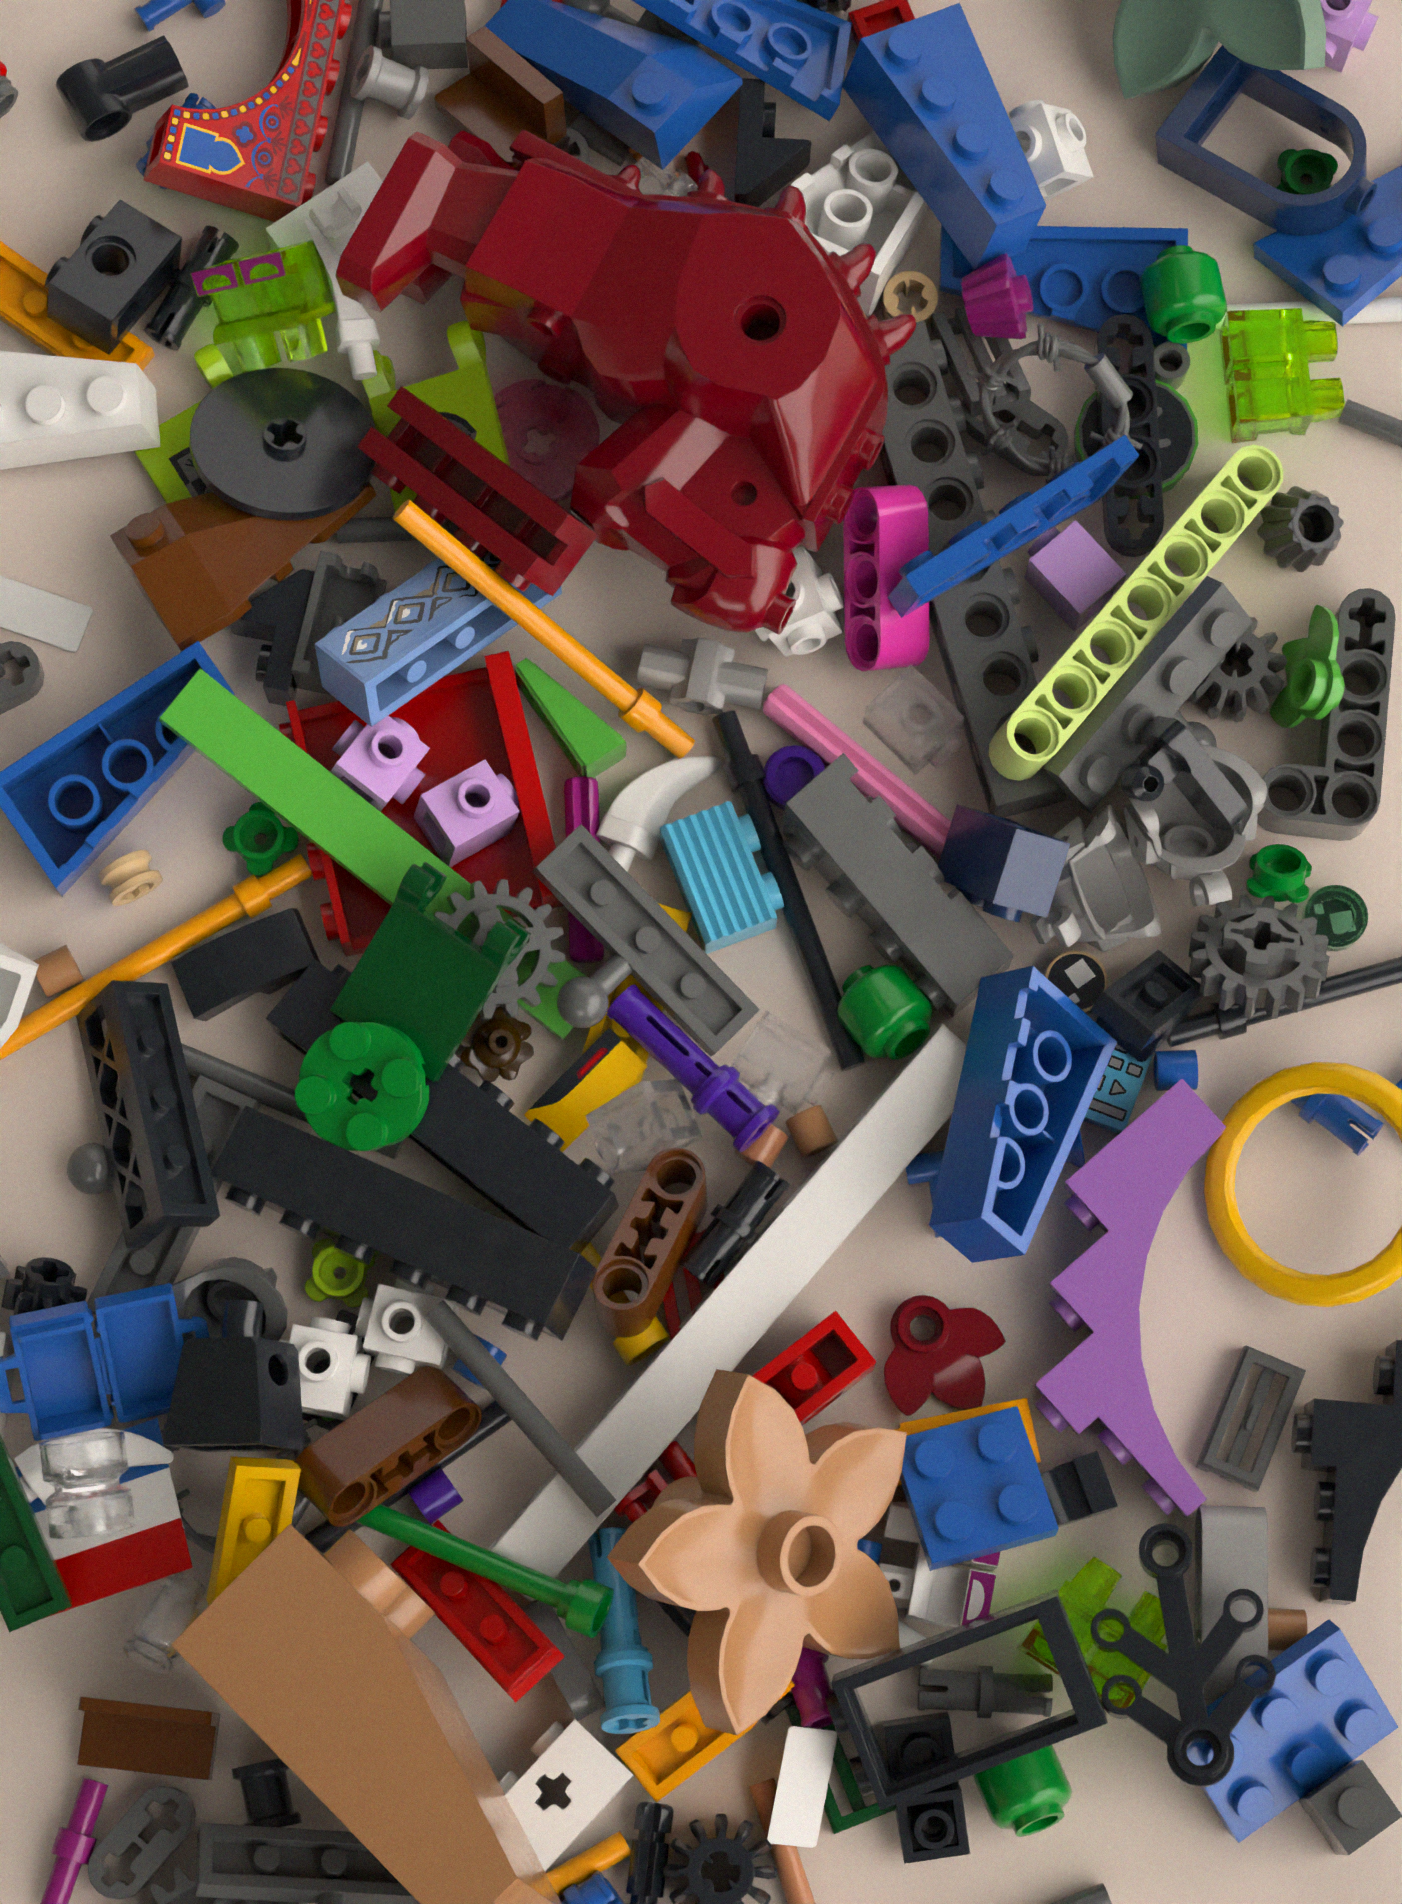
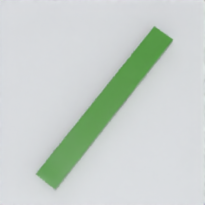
[158,668,587,1040]

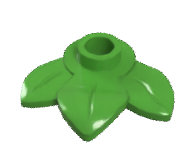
[1270,605,1344,728]

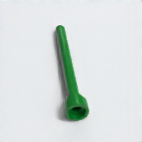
[355,1504,614,1638]

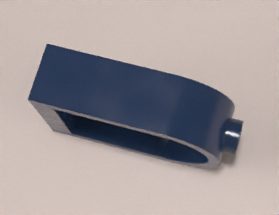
[1155,45,1377,235]

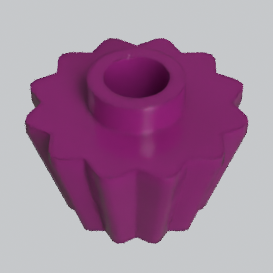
[961,253,1033,339]

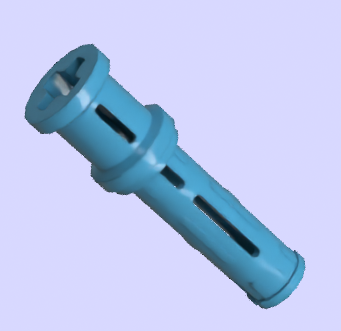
[587,1527,660,1734]

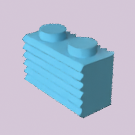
[660,801,784,954]

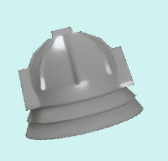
[1124,744,1267,907]
[1029,804,1162,952]

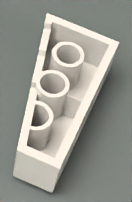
[0,351,161,470]

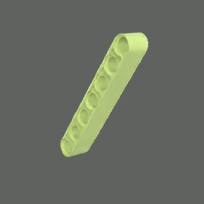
[989,445,1283,781]

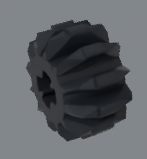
[664,1813,777,1904]

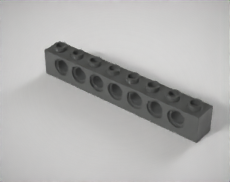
[879,320,1066,818]

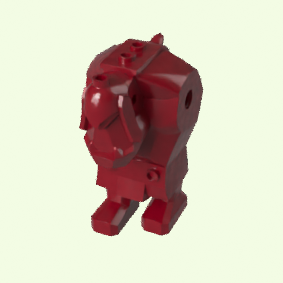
[335,129,916,635]

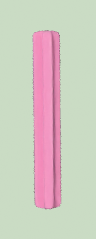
[763,684,951,860]

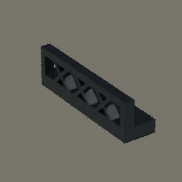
[76,980,221,1248]

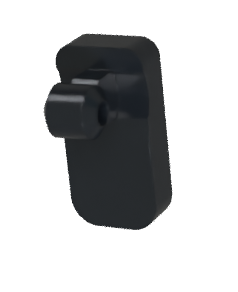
[1121,716,1249,831]

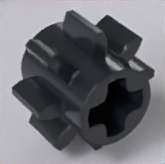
[1,1257,87,1315]

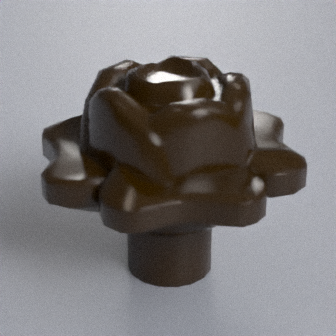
[459,1006,534,1082]

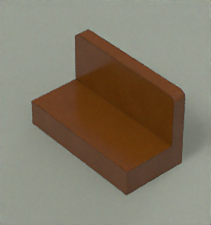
[434,26,567,168]
[77,1696,221,1781]

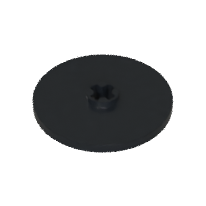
[189,368,376,521]

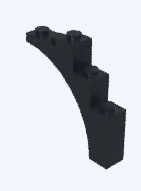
[1291,1340,1402,1605]

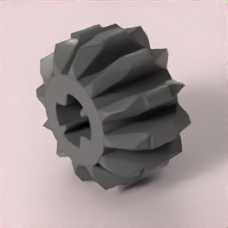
[1188,617,1287,723]

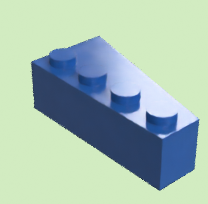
[842,3,1046,270]
[0,641,235,897]
[929,966,1117,1263]

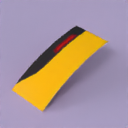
[524,1028,648,1153]

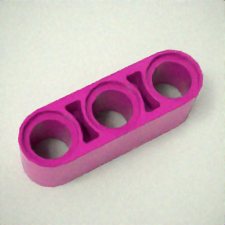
[843,484,930,672]

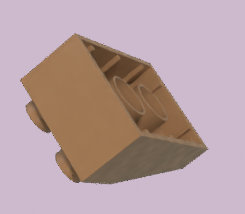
[171,1524,562,1904]

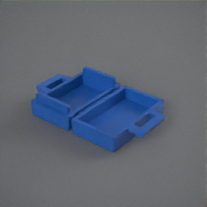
[0,1283,210,1441]

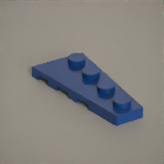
[632,0,852,122]
[939,225,1188,350]

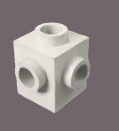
[1009,100,1094,202]
[755,546,844,657]
[355,1278,458,1376]
[279,1317,371,1420]

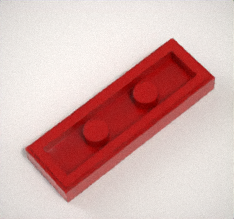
[390,1520,565,1703]

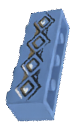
[315,551,562,727]

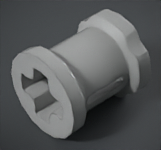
[350,45,429,120]

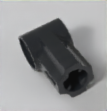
[56,35,189,142]

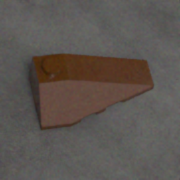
[110,482,377,652]

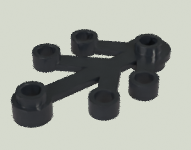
[1090,1523,1276,1788]

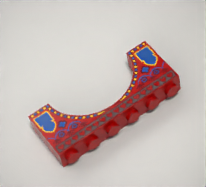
[143,0,352,222]

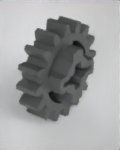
[433,879,565,1020]
[1188,895,1330,1019]

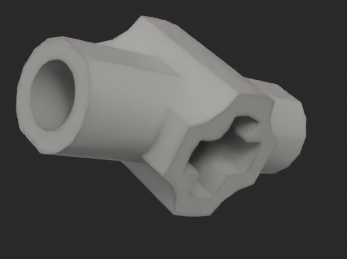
[637,637,768,716]

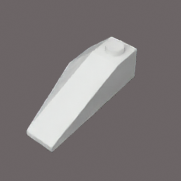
[791,129,929,316]

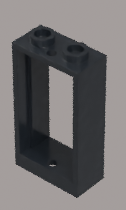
[825,1589,1108,1810]

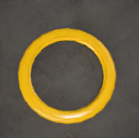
[1203,1061,1402,1307]

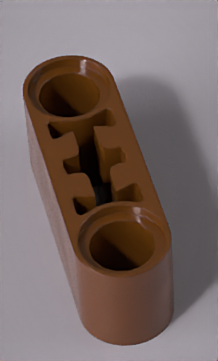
[592,1148,708,1338]
[295,1366,482,1527]

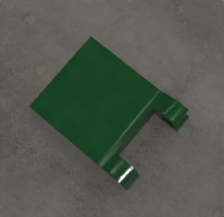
[330,862,531,1082]

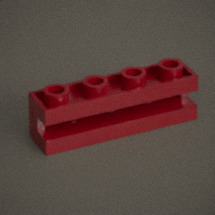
[357,386,598,597]

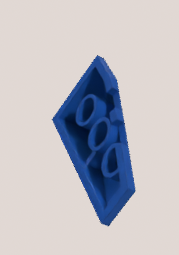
[484,0,743,170]

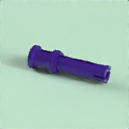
[606,984,780,1153]

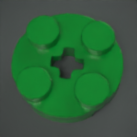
[295,1022,429,1151]

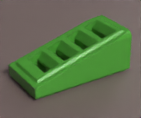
[515,658,626,778]

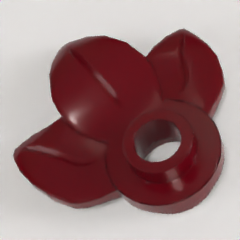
[884,1295,1006,1416]

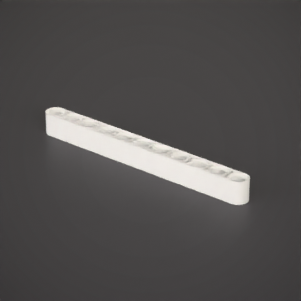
[487,1024,967,1603]

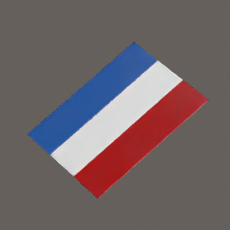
[15,1418,193,1620]

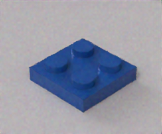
[900,1406,1059,1571]

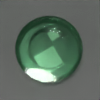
[1301,885,1368,951]

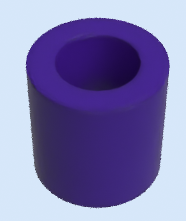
[407,1467,464,1525]

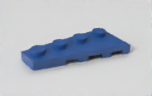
[1253,165,1402,327]
[888,435,1139,618]

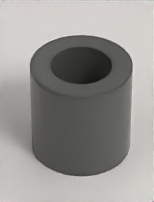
[1154,342,1190,390]

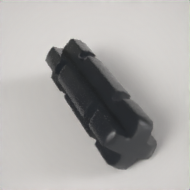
[626,1801,674,1904]

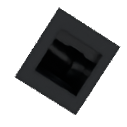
[1040,1451,1118,1527]

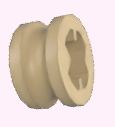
[882,271,938,328]
[98,849,163,906]

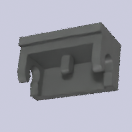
[291,551,387,695]

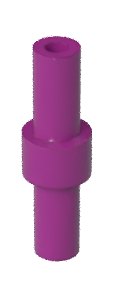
[40,1777,109,1904]

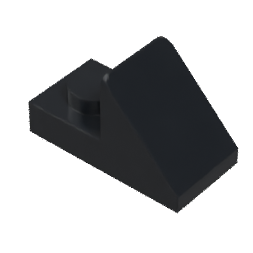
[734,78,811,207]
[230,569,315,706]
[1091,950,1203,1062]

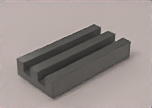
[931,307,1031,417]
[1195,1345,1306,1492]

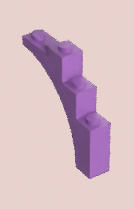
[1034,1079,1226,1517]

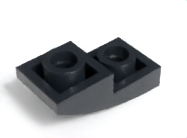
[171,908,321,1021]
[882,1712,970,1864]

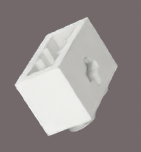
[499,1719,634,1872]

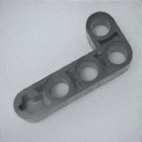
[1257,588,1396,841]

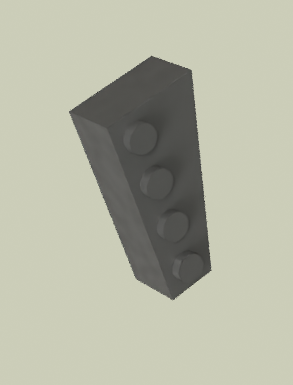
[783,753,1014,1018]

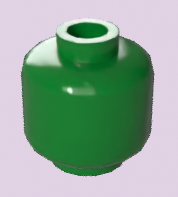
[1140,245,1227,344]
[837,965,932,1060]
[974,1731,1072,1837]

